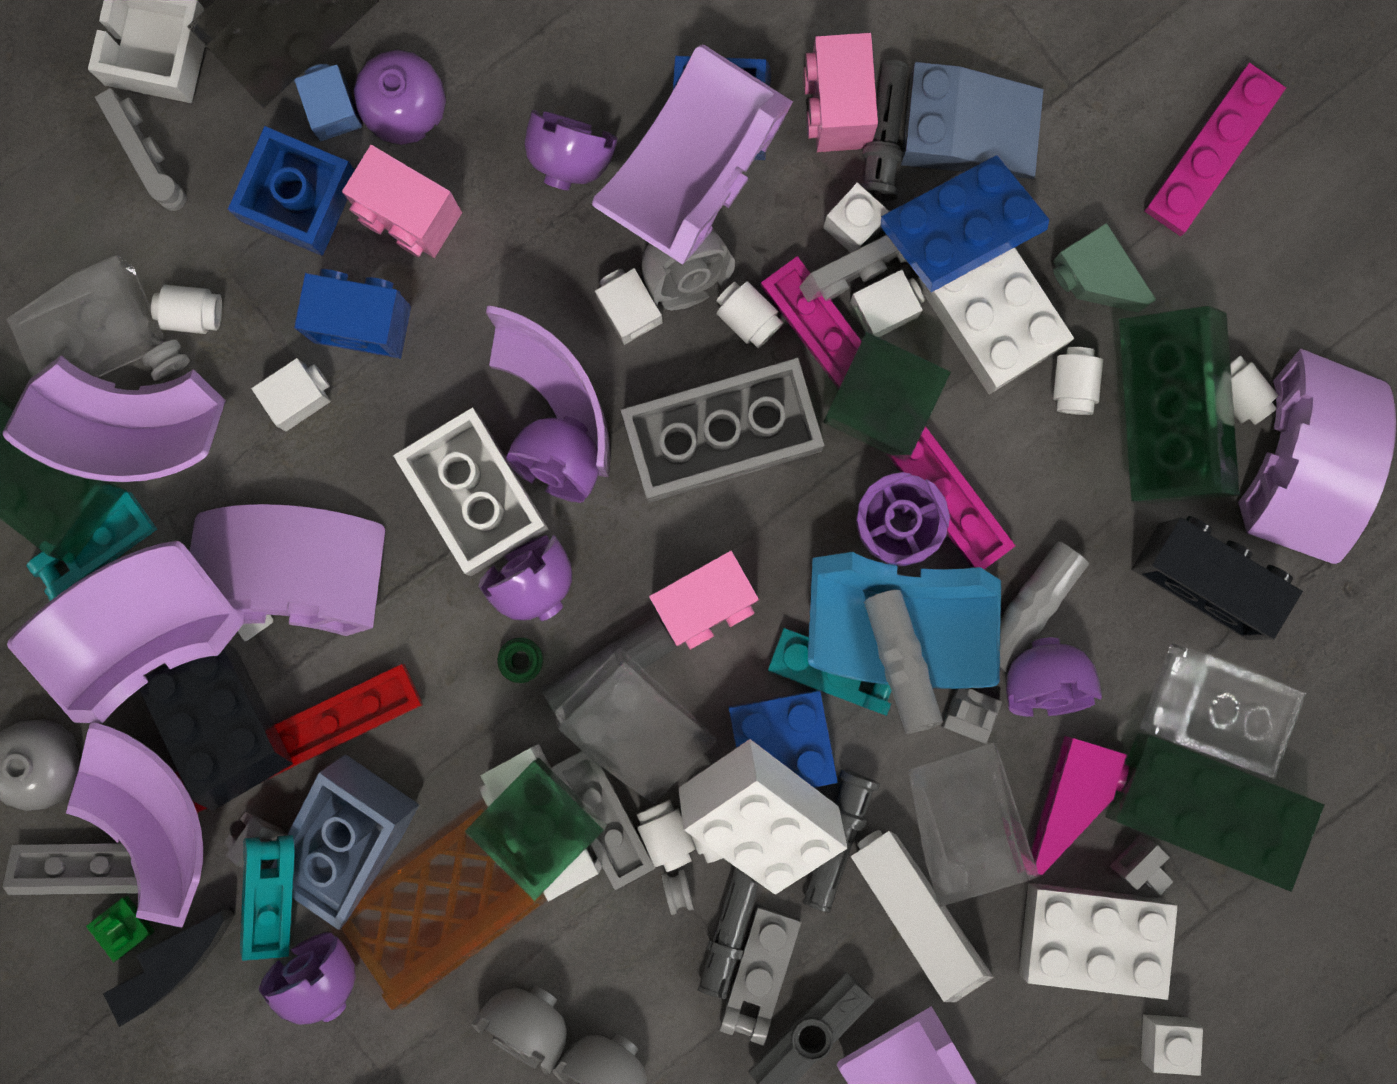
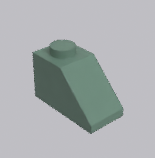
[1052,223,1156,313]

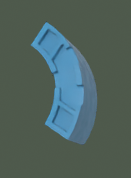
[808,552,1001,689]

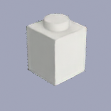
[823,183,890,253]
[595,268,663,345]
[850,270,924,341]
[251,358,331,431]
[1141,1014,1203,1076]

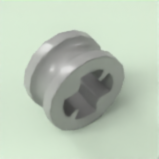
[142,340,190,381]
[662,869,694,915]

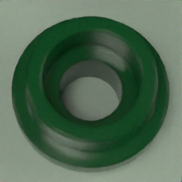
[497,638,543,683]

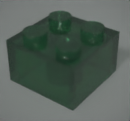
[823,332,951,462]
[465,758,607,901]

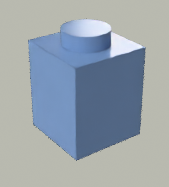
[294,64,362,142]

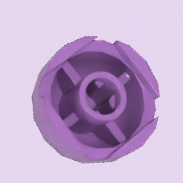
[354,49,446,145]
[525,110,618,190]
[506,416,599,503]
[856,472,950,566]
[478,535,572,621]
[1006,637,1102,717]
[259,932,356,1025]

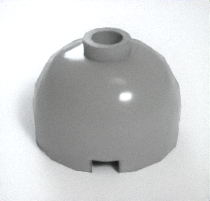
[642,229,735,311]
[0,719,81,811]
[471,985,567,1075]
[552,1033,647,1084]

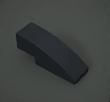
[103,907,235,1027]

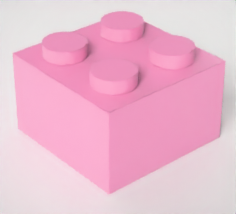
[803,33,878,152]
[342,145,462,258]
[649,550,759,650]

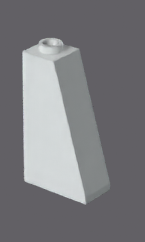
[851,830,994,1002]

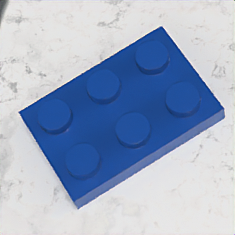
[881,155,1049,292]

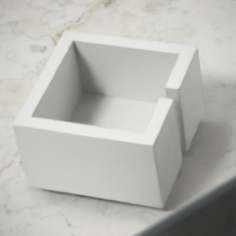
[88,0,211,103]

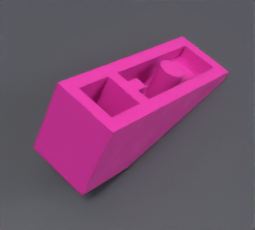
[1026,736,1129,875]

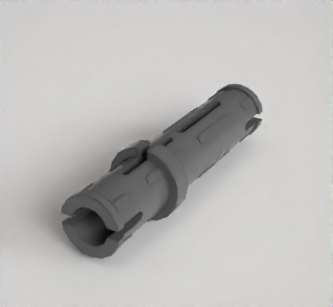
[697,867,759,999]

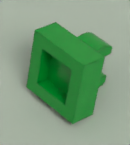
[86,895,155,963]

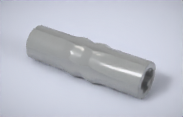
[1000,541,1089,674]
[864,590,943,734]

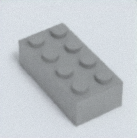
[621,358,824,503]

